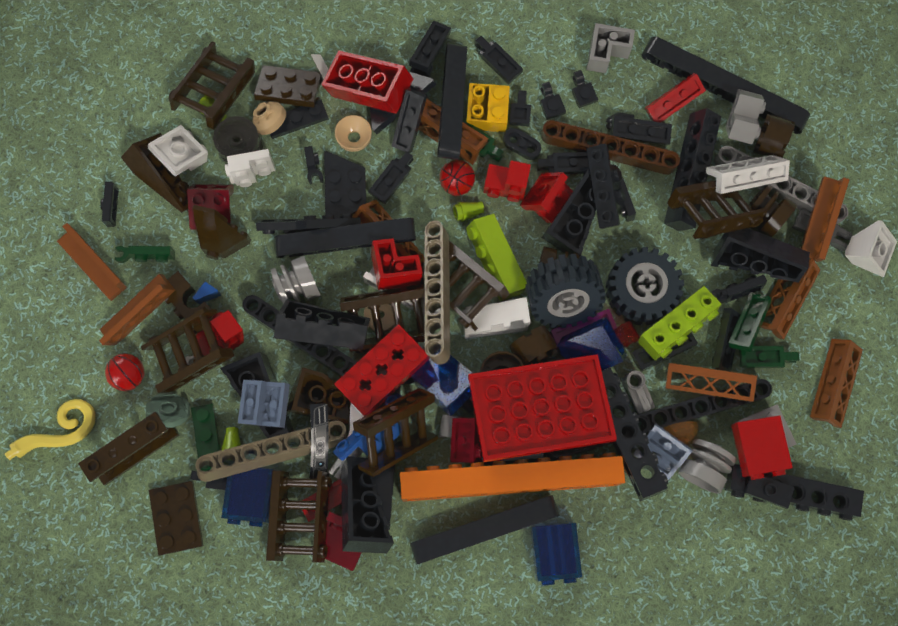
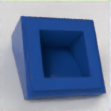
[193,282,221,305]

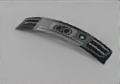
[309,404,329,479]

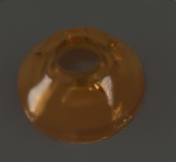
[663,421,699,446]

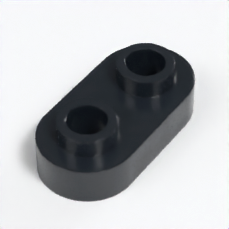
[503,128,541,160]

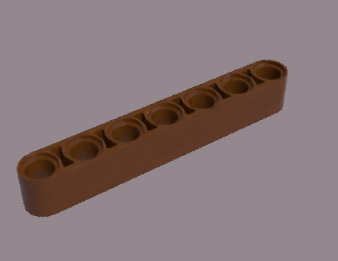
[541,120,680,175]

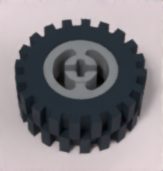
[605,247,684,325]
[526,254,606,328]

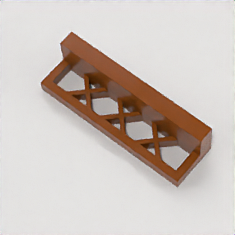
[418,99,488,165]
[800,176,850,262]
[352,200,425,266]
[57,223,127,301]
[761,259,820,340]
[99,274,175,346]
[810,339,863,428]
[665,363,758,402]

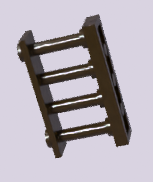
[169,41,255,130]
[667,180,767,239]
[420,241,510,331]
[339,283,425,353]
[141,307,235,393]
[353,387,438,477]
[78,411,179,486]
[266,470,332,563]

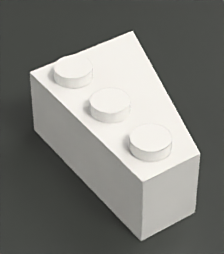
[462,297,530,339]

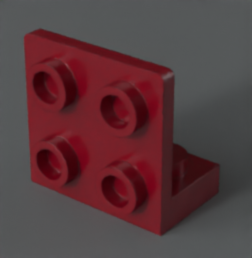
[187,184,234,230]
[450,418,494,465]
[325,512,362,571]

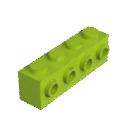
[466,214,527,301]
[638,286,721,361]

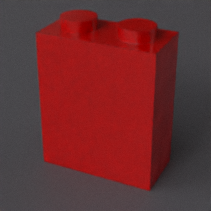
[731,415,793,480]

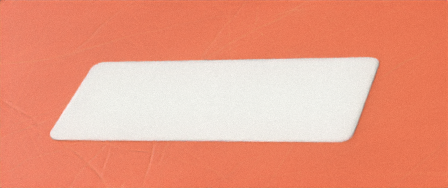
[311,54,329,79]

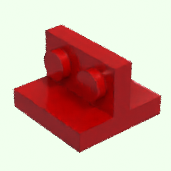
[520,172,573,223]

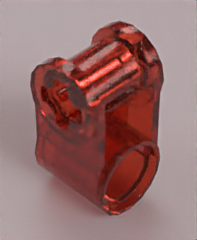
[604,321,640,351]

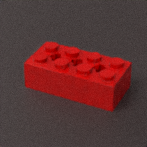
[321,50,414,114]
[334,324,429,416]

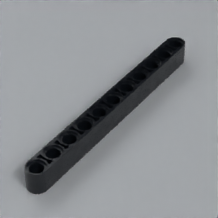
[547,379,772,460]

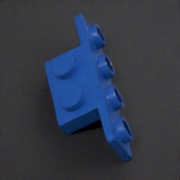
[333,393,402,461]

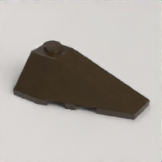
[121,133,189,213]
[193,205,251,260]
[287,367,377,426]

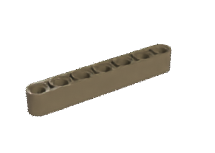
[425,220,450,364]
[196,421,346,482]

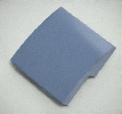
[238,380,290,428]
[633,424,693,480]

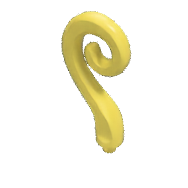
[5,399,96,460]

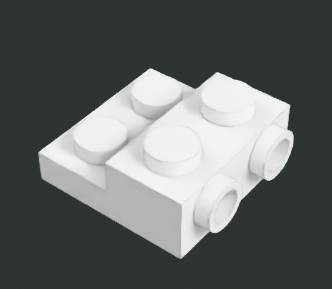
[148,125,208,176]
[225,149,275,187]

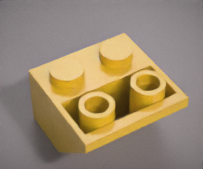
[467,83,510,132]

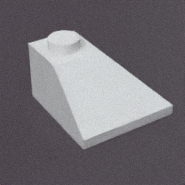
[845,220,897,277]

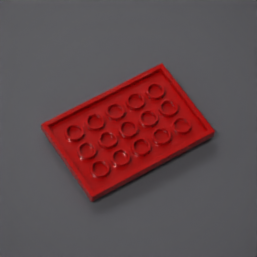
[468,354,617,462]

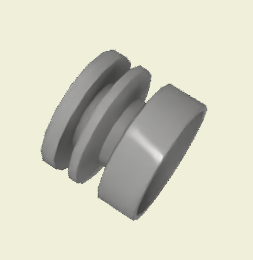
[270,256,321,304]
[678,439,737,494]

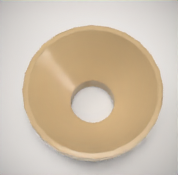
[252,101,286,135]
[335,115,372,152]

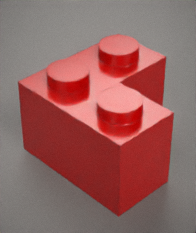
[483,160,531,202]
[371,238,423,290]
[196,310,244,356]

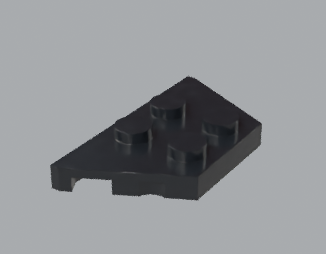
[370,71,437,134]
[324,151,366,219]

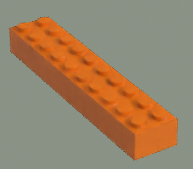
[400,453,625,502]

